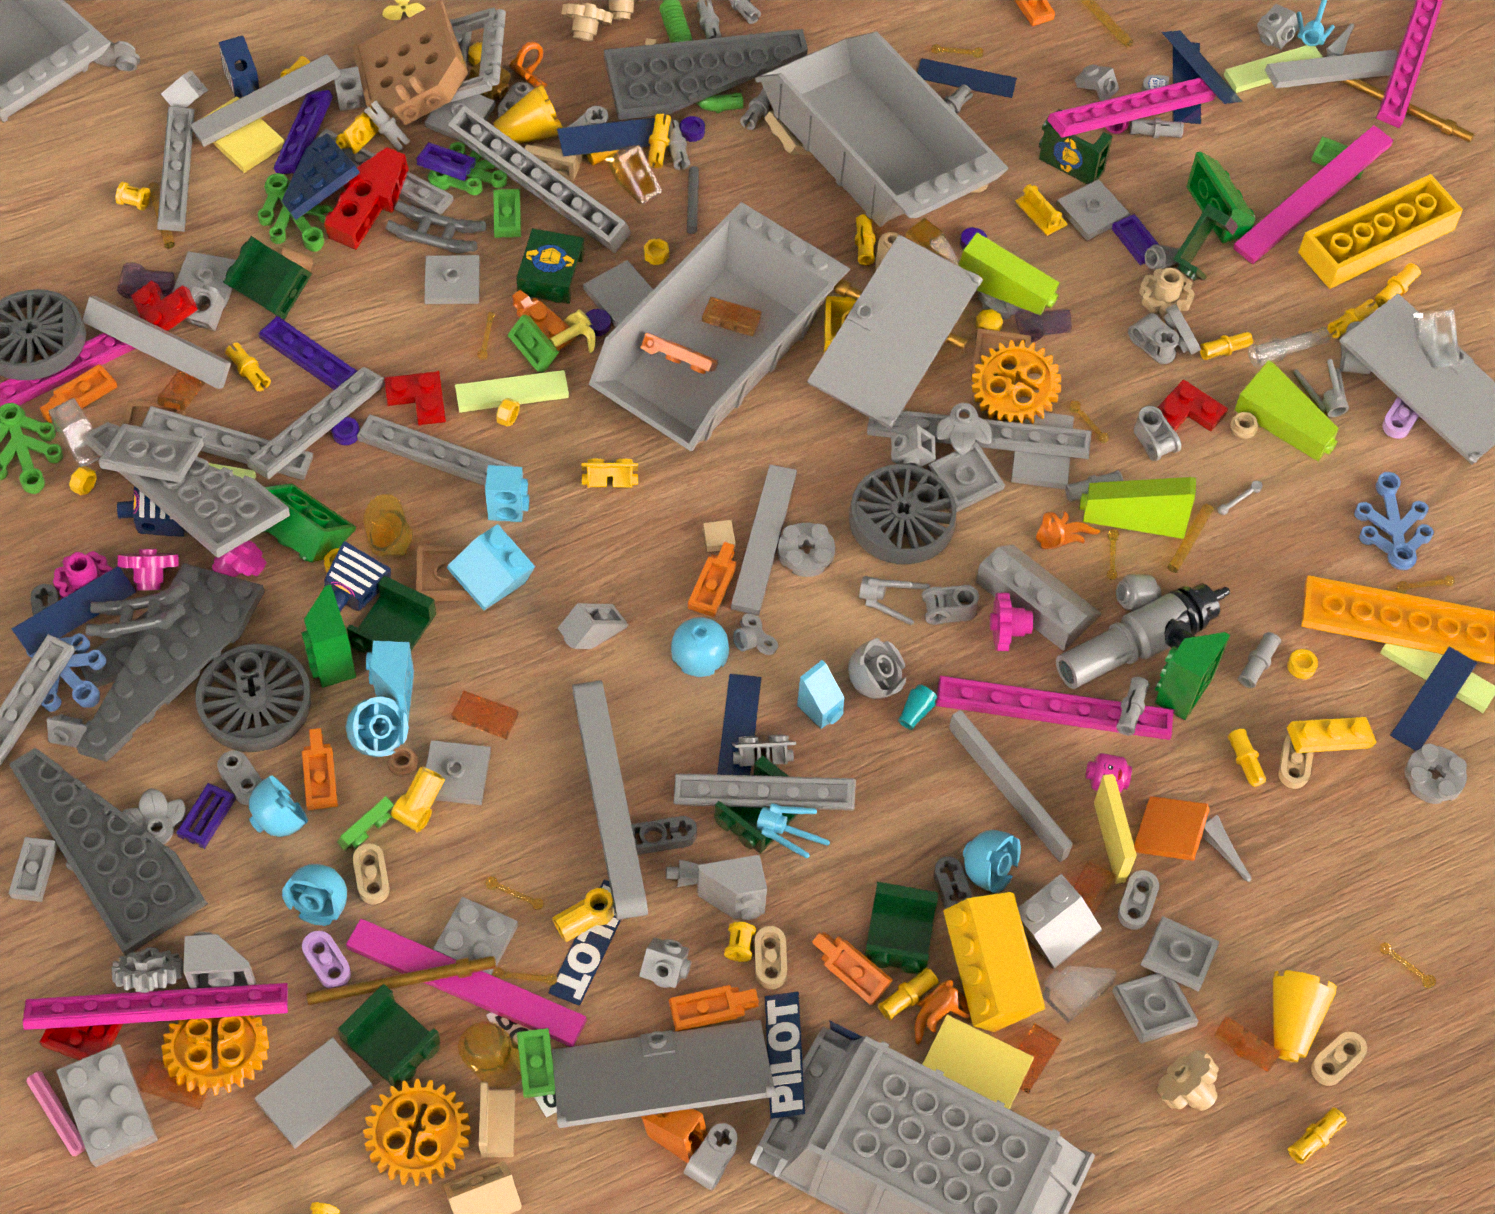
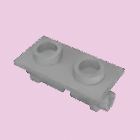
[47,714,91,748]

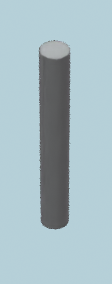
[687,166,699,234]

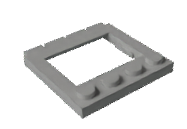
[449,7,506,103]

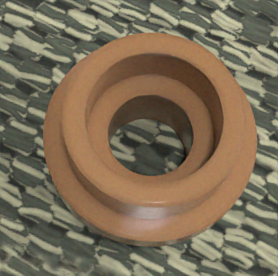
[387,747,418,777]

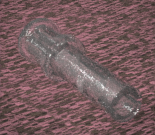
[1248,327,1330,368]

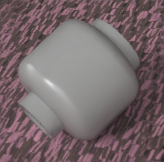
[1116,574,1161,611]

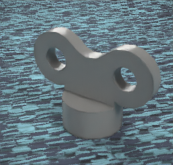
[733,614,778,655]

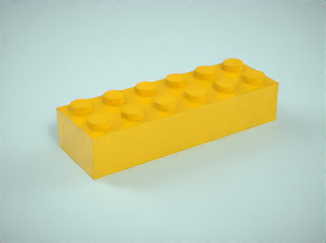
[1298,174,1463,289]

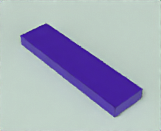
[273,90,333,174]
[259,316,358,390]

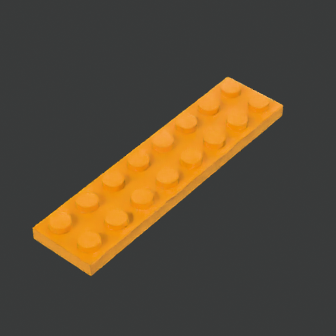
[1301,575,1495,664]

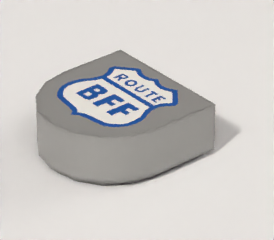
[1142,75,1169,91]

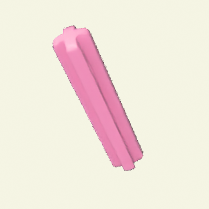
[26,1071,86,1156]

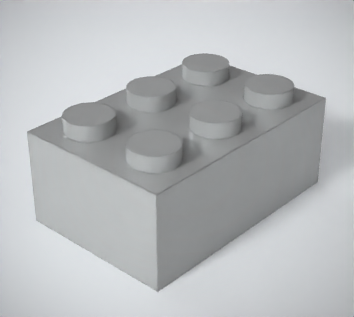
[56,1044,159,1167]

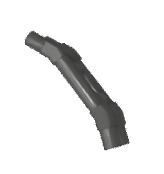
[385,200,486,253]
[86,582,189,638]

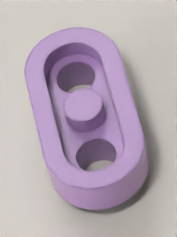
[1382,397,1419,439]
[302,931,351,989]

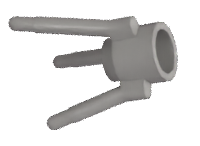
[1293,359,1349,417]
[859,576,930,625]

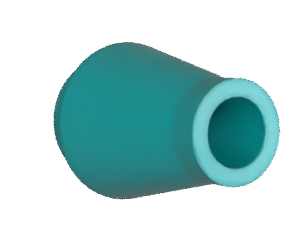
[898,684,937,730]

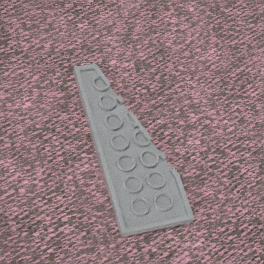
[84,422,290,558]

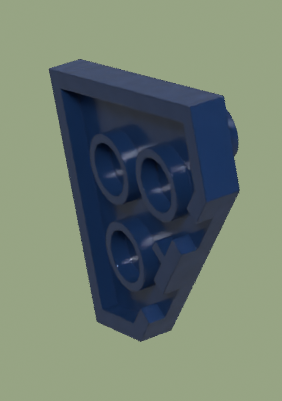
[281,133,360,220]

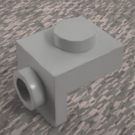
[1075,64,1119,101]

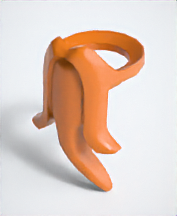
[509,41,548,88]
[1036,511,1100,549]
[915,980,971,1045]

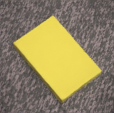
[201,96,285,173]
[1094,774,1137,884]
[922,1015,1034,1110]

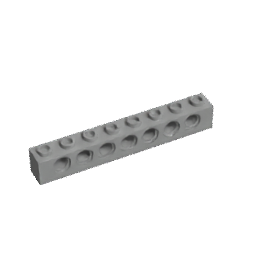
[448,105,631,253]

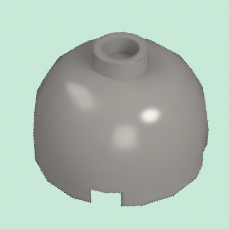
[848,638,906,699]

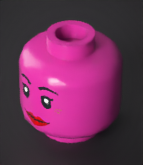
[1085,753,1132,793]

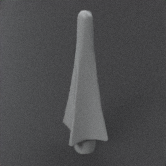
[1326,23,1354,57]
[1202,815,1252,882]
[665,859,701,887]

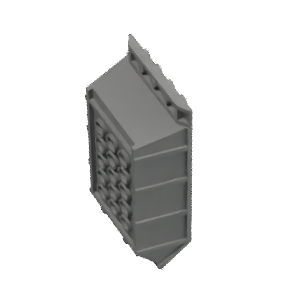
[0,0,111,123]
[755,31,1008,227]
[588,202,850,451]
[750,1026,1095,1214]

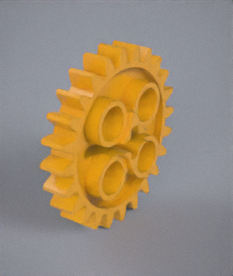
[972,340,1061,424]
[161,1015,269,1095]
[363,1079,471,1186]

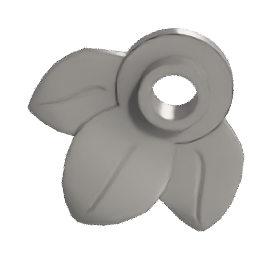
[94,41,140,71]
[936,403,992,456]
[123,788,185,844]

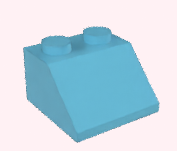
[447,524,535,611]
[366,641,414,723]

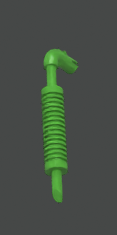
[659,0,743,113]

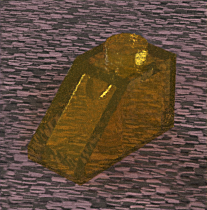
[605,145,662,204]
[905,218,959,265]

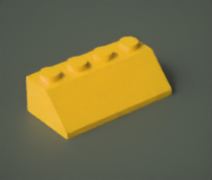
[943,892,1046,1032]

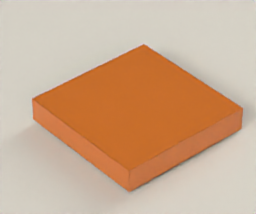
[1134,796,1210,861]

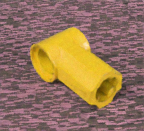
[391,767,445,833]
[552,888,614,942]

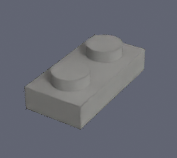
[9,837,58,902]

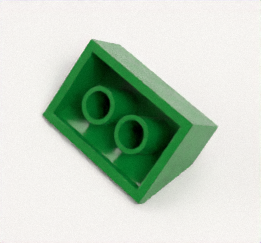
[1186,151,1255,244]
[263,483,356,562]
[301,585,356,688]
[1155,632,1230,720]

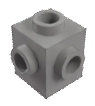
[1257,4,1300,50]
[891,425,936,467]
[639,937,692,988]

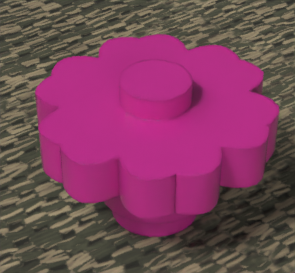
[212,540,267,577]
[117,548,179,591]
[53,551,113,599]
[990,593,1033,651]

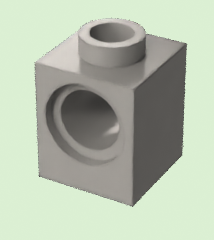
[334,67,365,111]
[186,285,226,331]

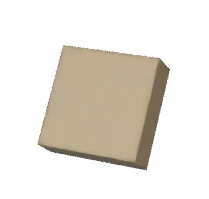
[703,520,736,552]

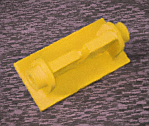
[336,106,379,154]
[1015,184,1068,236]
[581,458,638,488]

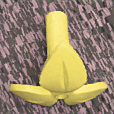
[382,0,425,20]
[549,309,596,353]

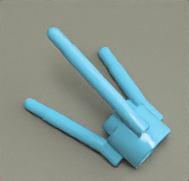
[1296,0,1335,46]
[757,803,830,858]

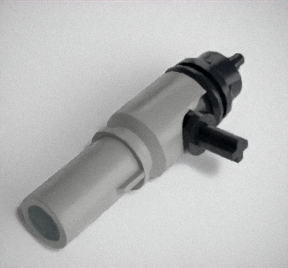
[1056,583,1230,689]

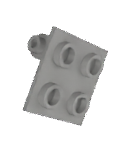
[732,734,796,767]

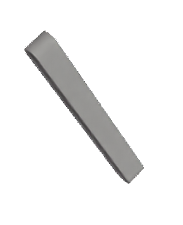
[572,680,648,920]

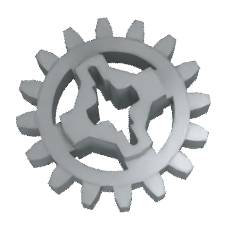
[111,947,183,993]

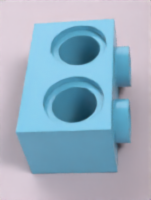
[485,465,529,522]

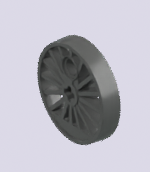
[0,289,86,380]
[849,464,956,564]
[195,644,311,752]

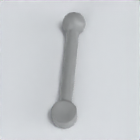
[1218,481,1263,515]

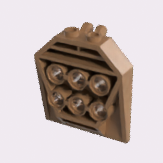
[352,0,468,125]

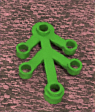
[428,142,507,195]
[257,173,333,252]
[0,403,63,494]

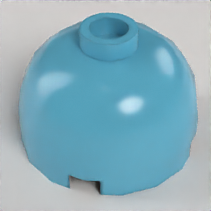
[671,617,729,677]
[346,696,409,757]
[249,775,308,837]
[963,830,1021,893]
[282,864,347,926]

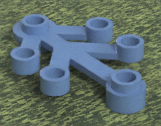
[1354,472,1434,570]
[26,633,106,712]

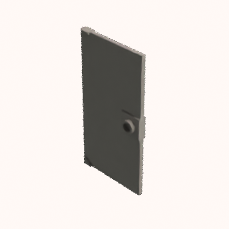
[807,235,983,429]
[1339,293,1495,465]
[552,1020,776,1128]

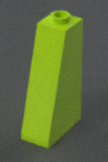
[958,233,1060,315]
[1234,360,1339,461]
[1079,477,1196,539]

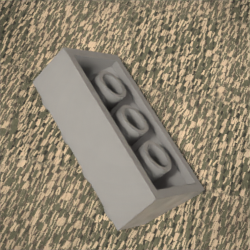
[976,545,1101,651]

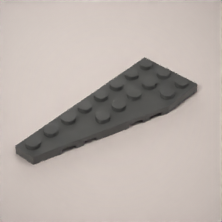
[603,29,808,120]
[77,563,265,762]
[9,748,208,956]

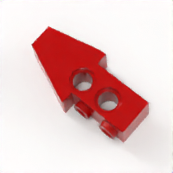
[324,147,409,250]

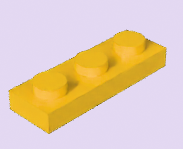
[1286,717,1377,753]

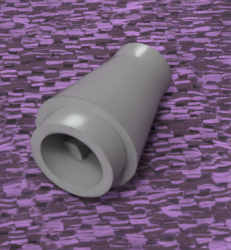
[1145,244,1180,270]

